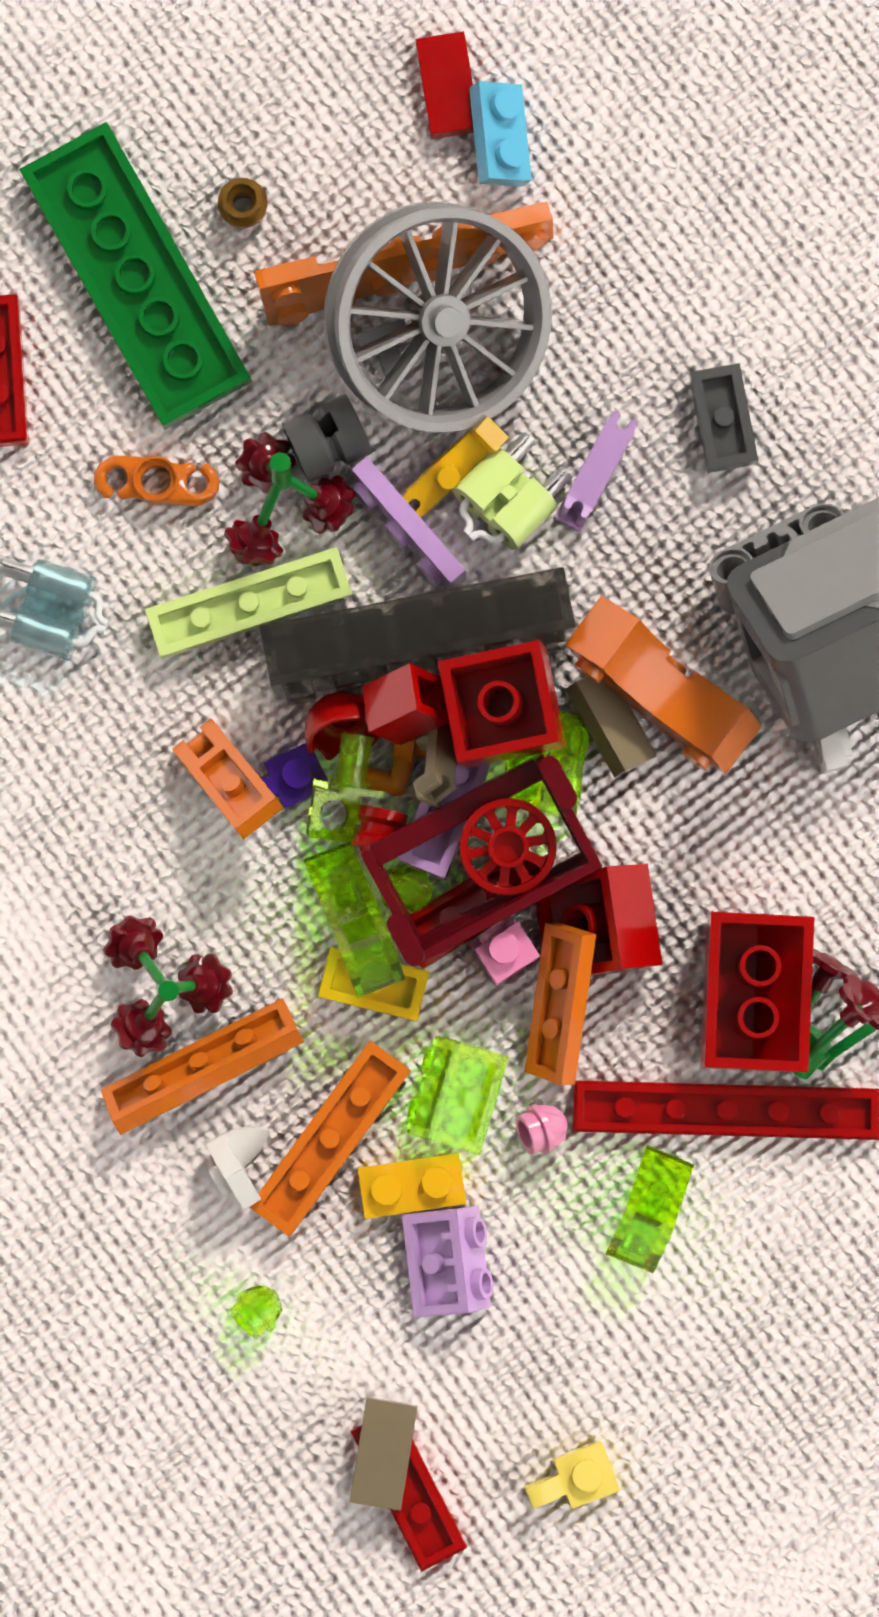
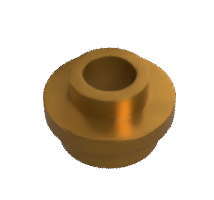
[218,178,268,228]

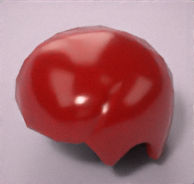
[305,691,380,760]

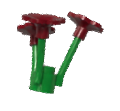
[793,948,879,1079]

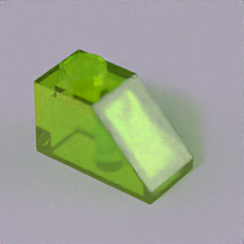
[605,1145,694,1273]

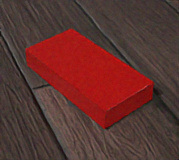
[415,31,474,139]

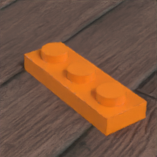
[524,922,596,1086]

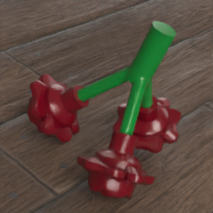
[224,432,356,567]
[103,915,233,1057]

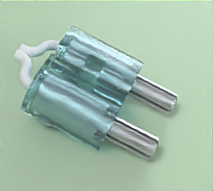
[0,558,109,660]

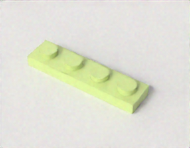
[145,547,353,659]

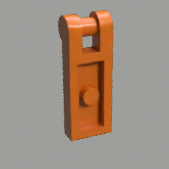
[172,718,284,840]

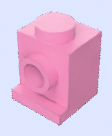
[469,916,540,987]

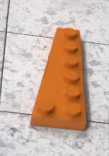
[254,201,554,326]

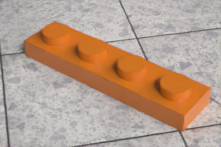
[101,998,304,1135]
[249,1040,412,1237]

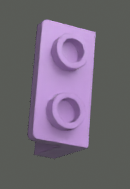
[402,1206,493,1318]

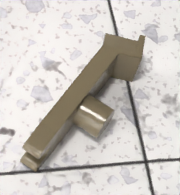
[413,702,457,808]

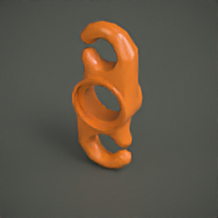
[94,455,220,507]

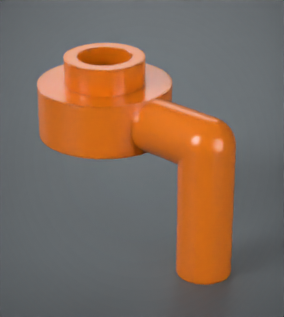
[347,738,426,796]

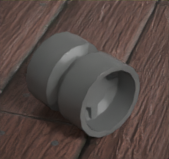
[281,394,372,483]

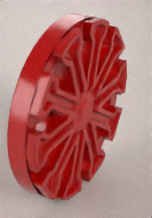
[460,798,557,895]

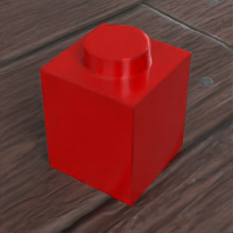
[362,663,448,745]

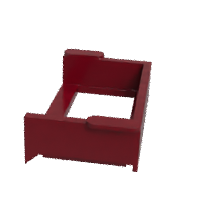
[360,753,603,966]

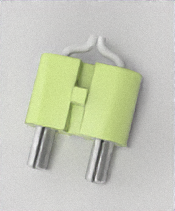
[453,432,572,550]

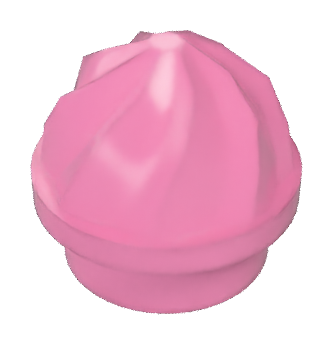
[515,1104,568,1155]

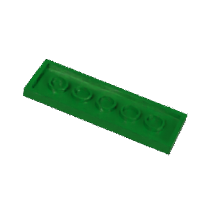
[19,122,252,430]

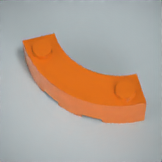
[565,596,762,775]

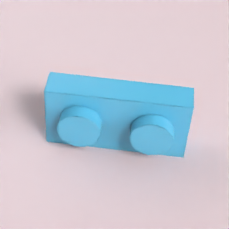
[469,81,532,187]

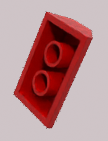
[700,912,815,1072]

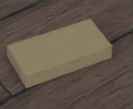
[565,678,657,778]
[349,1397,418,1511]

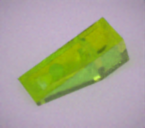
[303,841,405,998]

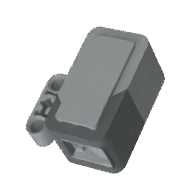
[709,497,879,742]

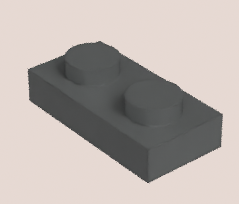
[689,363,759,473]

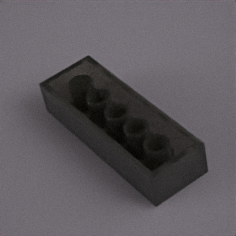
[259,567,576,705]

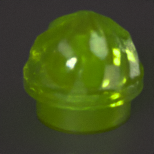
[381,864,433,914]
[229,1285,283,1339]

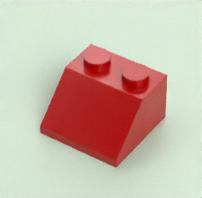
[536,864,663,976]

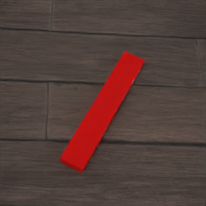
[573,1080,879,1140]

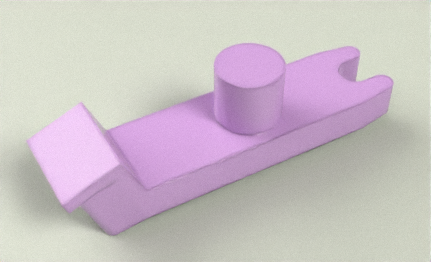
[553,411,637,533]

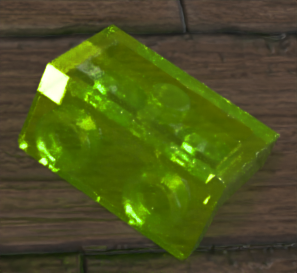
[407,1036,509,1155]

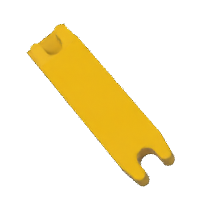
[402,416,509,517]

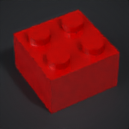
[438,640,567,769]

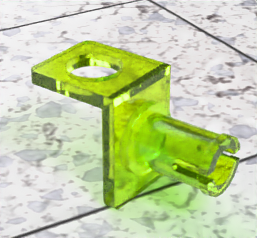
[306,732,386,843]

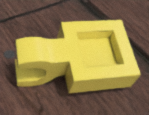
[524,1440,620,1509]

